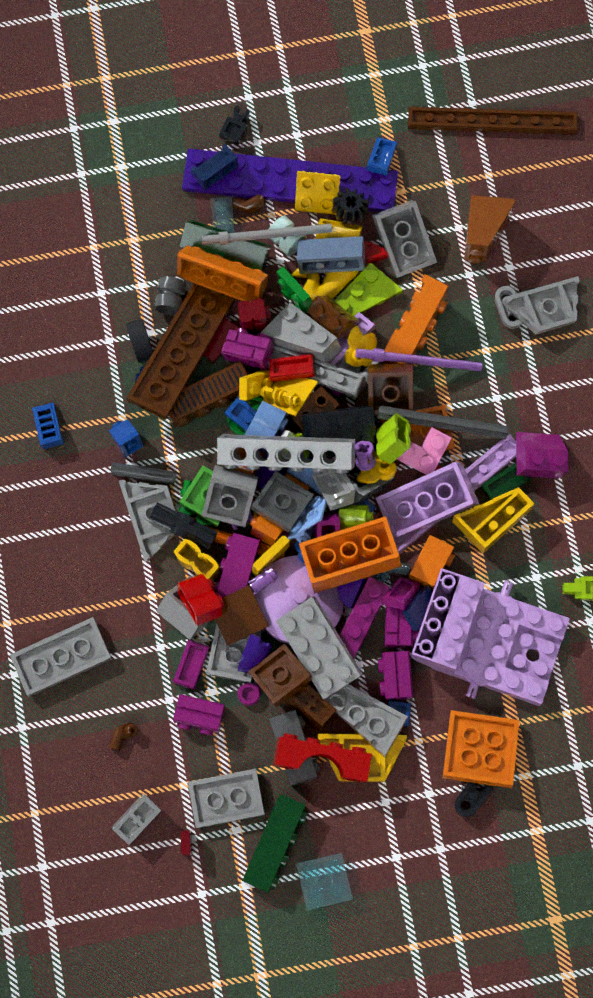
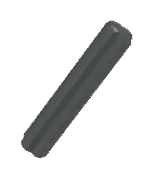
[111,462,176,484]

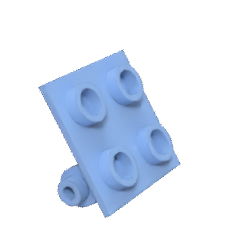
[288,495,326,543]

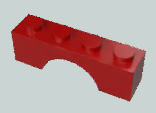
[273,733,372,783]

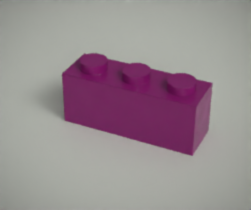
[214,533,262,598]

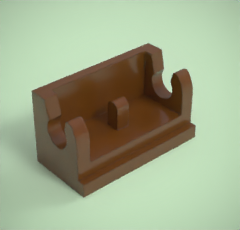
[285,684,337,733]

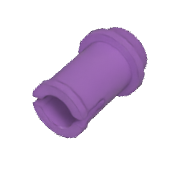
[248,566,278,594]

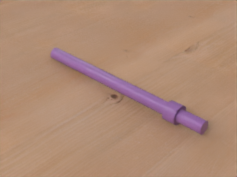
[355,348,483,371]

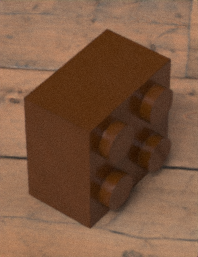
[368,363,413,415]

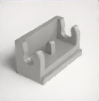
[313,457,355,511]
[111,793,161,845]

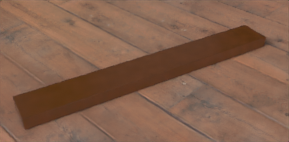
[408,107,578,135]

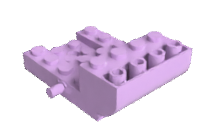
[411,568,570,706]

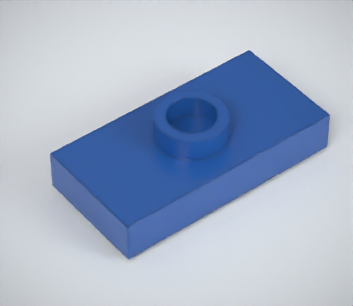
[366,137,398,176]

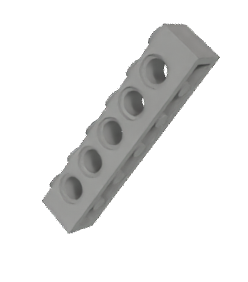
[217,434,355,473]

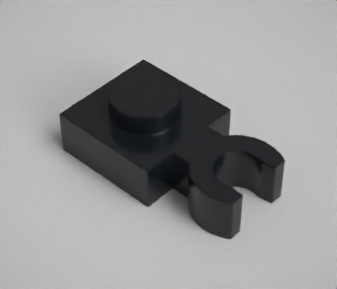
[219,105,250,145]

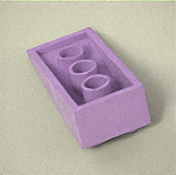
[376,462,479,539]

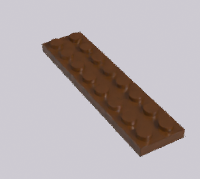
[126,283,236,420]

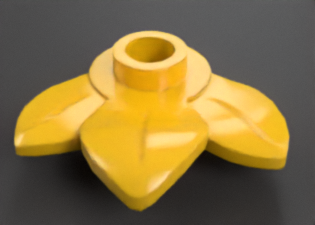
[345,326,377,367]
[355,451,397,483]

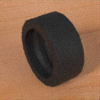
[126,319,153,363]

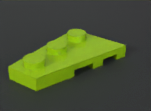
[334,263,403,316]

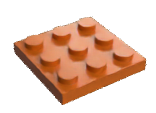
[442,710,520,788]

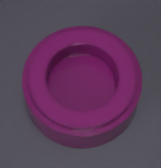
[238,682,261,706]

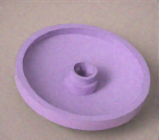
[254,555,344,645]

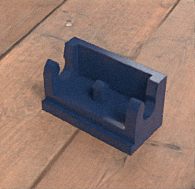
[190,144,239,191]

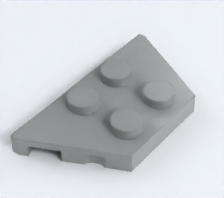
[502,276,579,335]
[119,480,175,562]

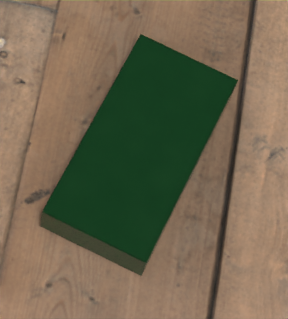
[481,462,531,500]

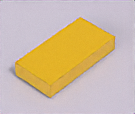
[252,535,290,576]

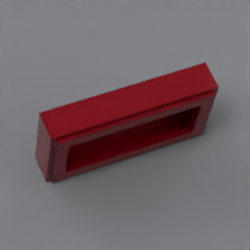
[203,317,239,364]

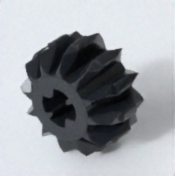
[332,187,369,226]

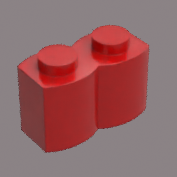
[177,574,224,626]

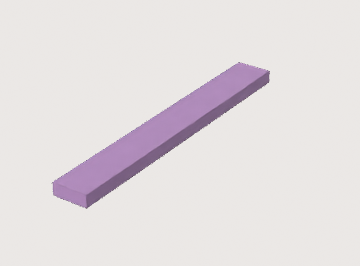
[394,433,516,554]

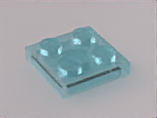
[296,853,353,911]

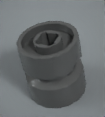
[154,276,187,315]

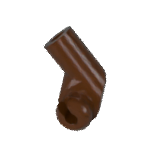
[232,194,265,214]
[109,722,138,751]

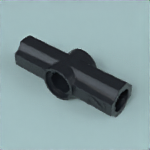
[149,502,218,549]

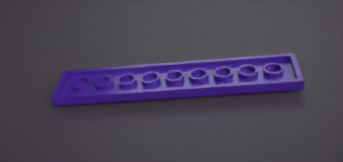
[182,149,398,212]

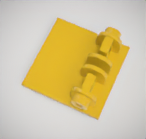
[295,171,341,215]
[260,378,318,416]

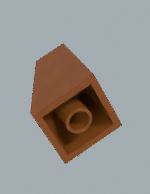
[464,195,515,264]

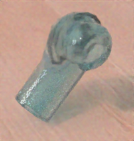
[377,563,410,581]

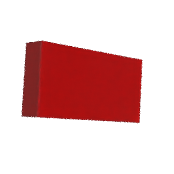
[269,354,315,382]

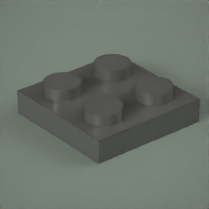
[251,471,313,533]

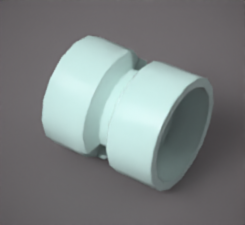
[268,215,307,256]

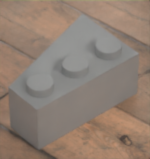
[261,303,341,363]

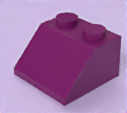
[516,432,569,479]

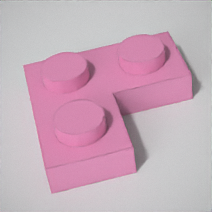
[397,427,451,475]

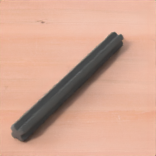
[378,406,508,439]

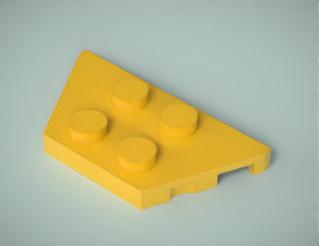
[318,734,407,782]

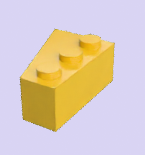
[452,487,534,554]

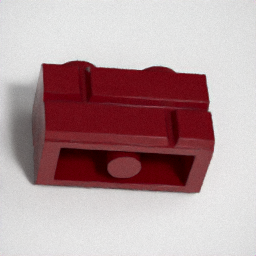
[237,298,271,335]

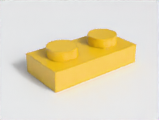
[239,369,273,401]

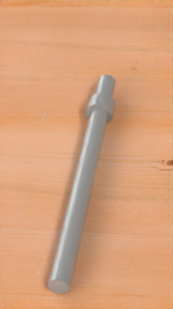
[201,224,332,245]

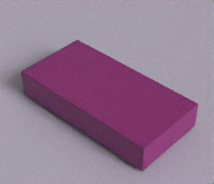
[383,577,420,610]
[173,639,210,690]

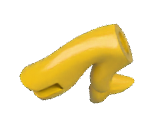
[292,268,359,302]

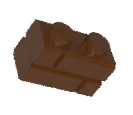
[306,296,360,339]

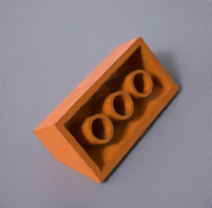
[177,245,268,302]
[299,516,401,594]

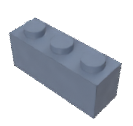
[297,236,365,274]

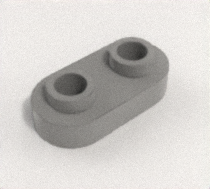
[495,286,523,329]

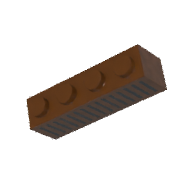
[169,361,247,428]

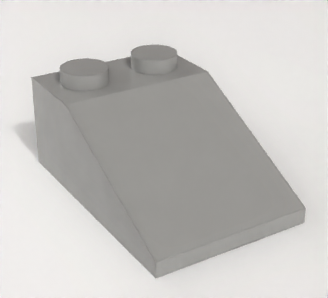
[372,200,437,278]

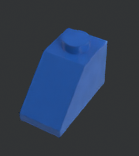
[109,419,144,458]

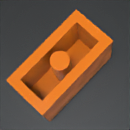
[409,535,455,591]

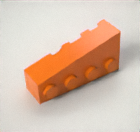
[382,274,448,365]

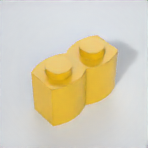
[174,539,220,582]

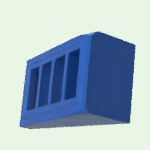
[32,402,64,449]

